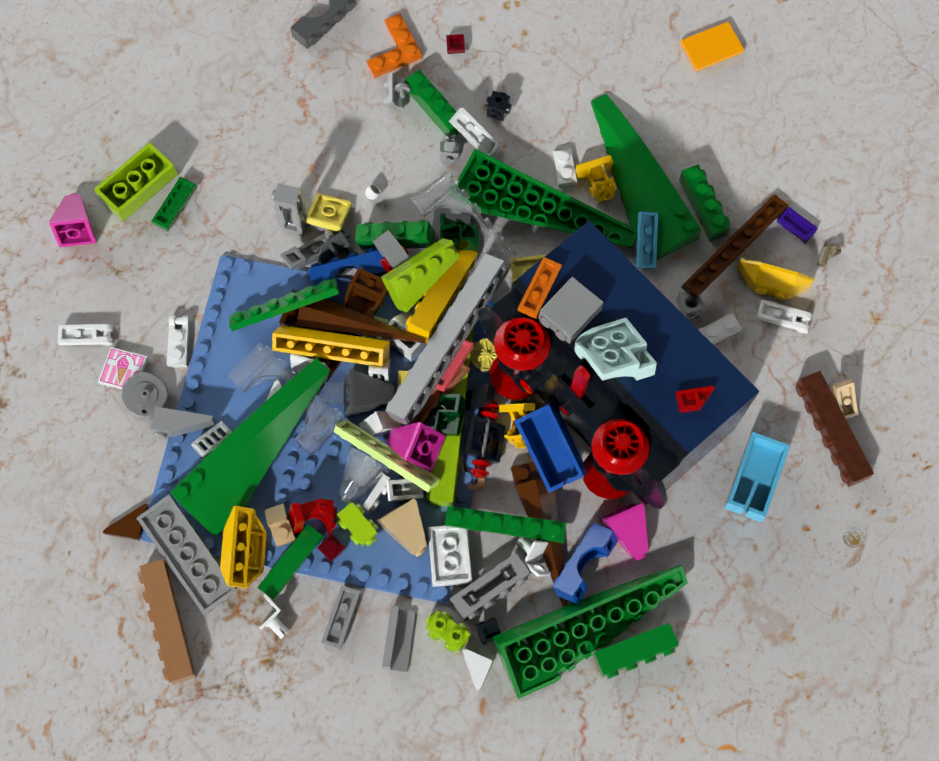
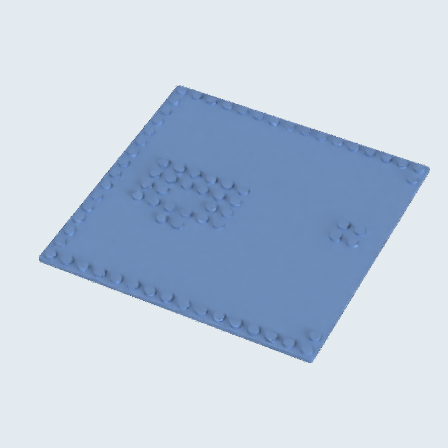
[141,255,495,604]

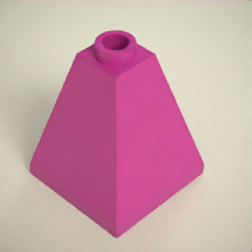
[49,193,96,247]
[387,422,446,472]
[599,503,649,561]

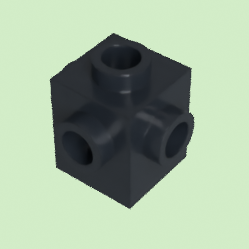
[485,91,512,122]

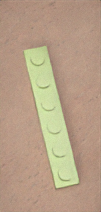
[334,419,440,492]

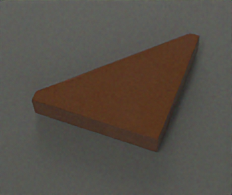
[103,504,148,541]

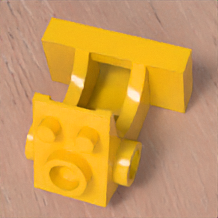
[575,155,617,203]
[499,403,542,449]

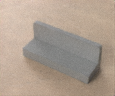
[382,606,416,672]

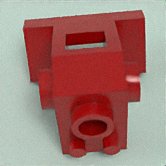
[288,498,337,535]

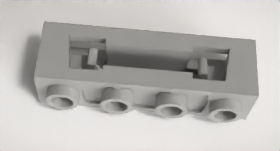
[271,183,307,237]
[450,553,530,621]

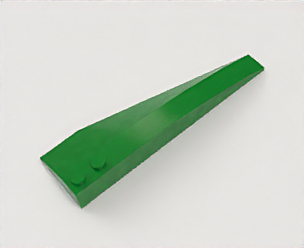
[591,94,702,261]
[449,149,637,248]
[493,565,688,699]

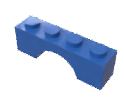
[308,248,387,286]
[553,523,618,606]

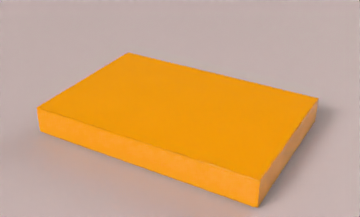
[680,22,744,72]

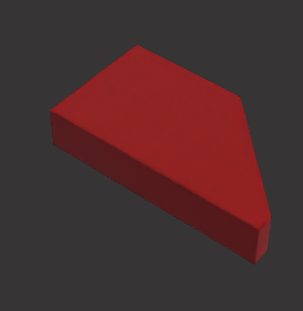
[675,385,715,413]

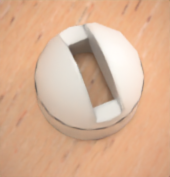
[365,184,381,200]

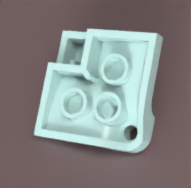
[574,318,657,381]

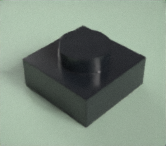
[475,617,501,645]

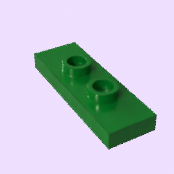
[151,177,197,231]

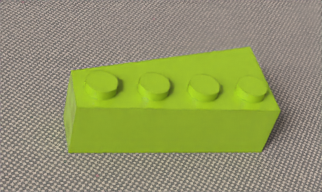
[381,238,460,313]

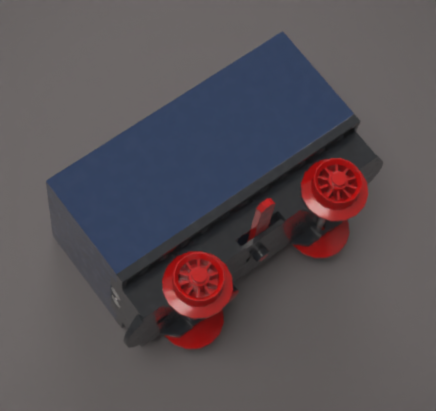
[478,221,759,509]

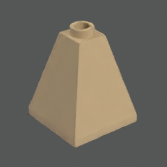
[376,498,427,557]

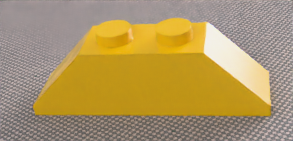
[737,258,814,300]
[220,506,267,589]

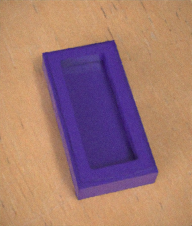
[776,207,818,244]

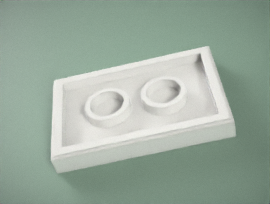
[428,525,473,587]

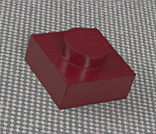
[446,34,465,54]
[317,534,346,563]

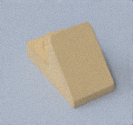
[832,379,858,419]
[265,503,296,547]

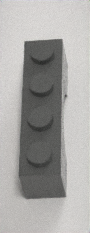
[290,0,356,49]

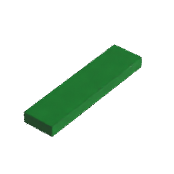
[257,525,324,601]

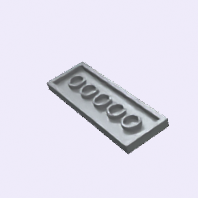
[137,495,238,615]

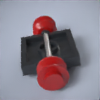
[463,401,506,478]

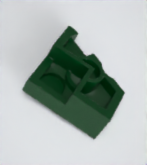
[440,213,479,250]
[424,394,466,436]

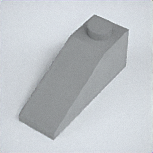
[150,407,216,439]

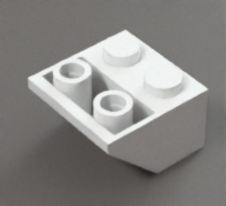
[382,312,435,362]

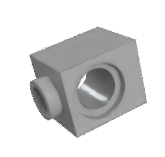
[677,291,704,320]

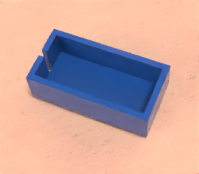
[514,402,589,493]

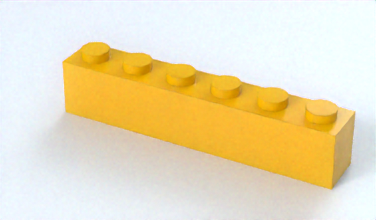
[406,250,478,343]
[272,325,390,367]

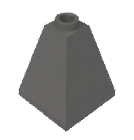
[344,369,397,418]

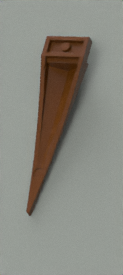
[305,268,389,411]
[279,289,426,343]
[511,462,568,607]

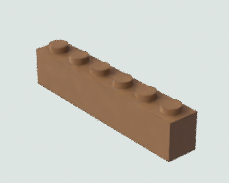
[138,559,196,685]

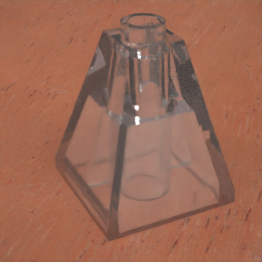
[339,446,391,505]

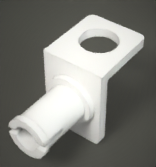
[517,537,551,577]
[259,594,290,639]

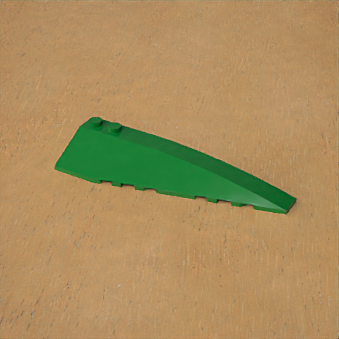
[170,358,330,537]

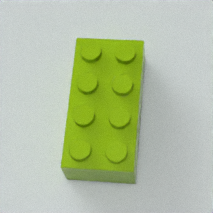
[94,142,178,222]

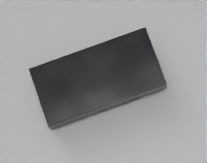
[465,384,494,411]

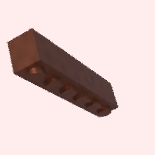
[796,371,874,487]

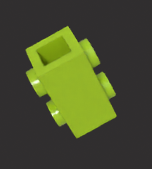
[337,502,379,547]
[425,611,471,653]

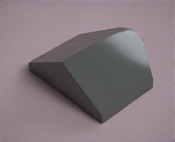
[319,232,354,277]

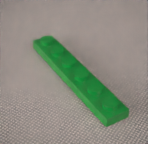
[229,278,339,331]
[445,506,566,543]

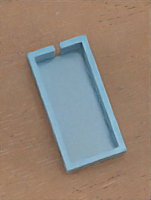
[724,432,790,522]

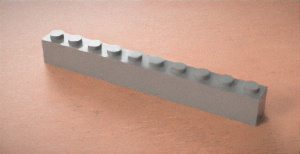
[385,254,509,425]

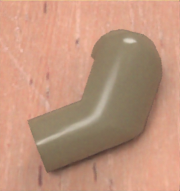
[817,244,841,267]

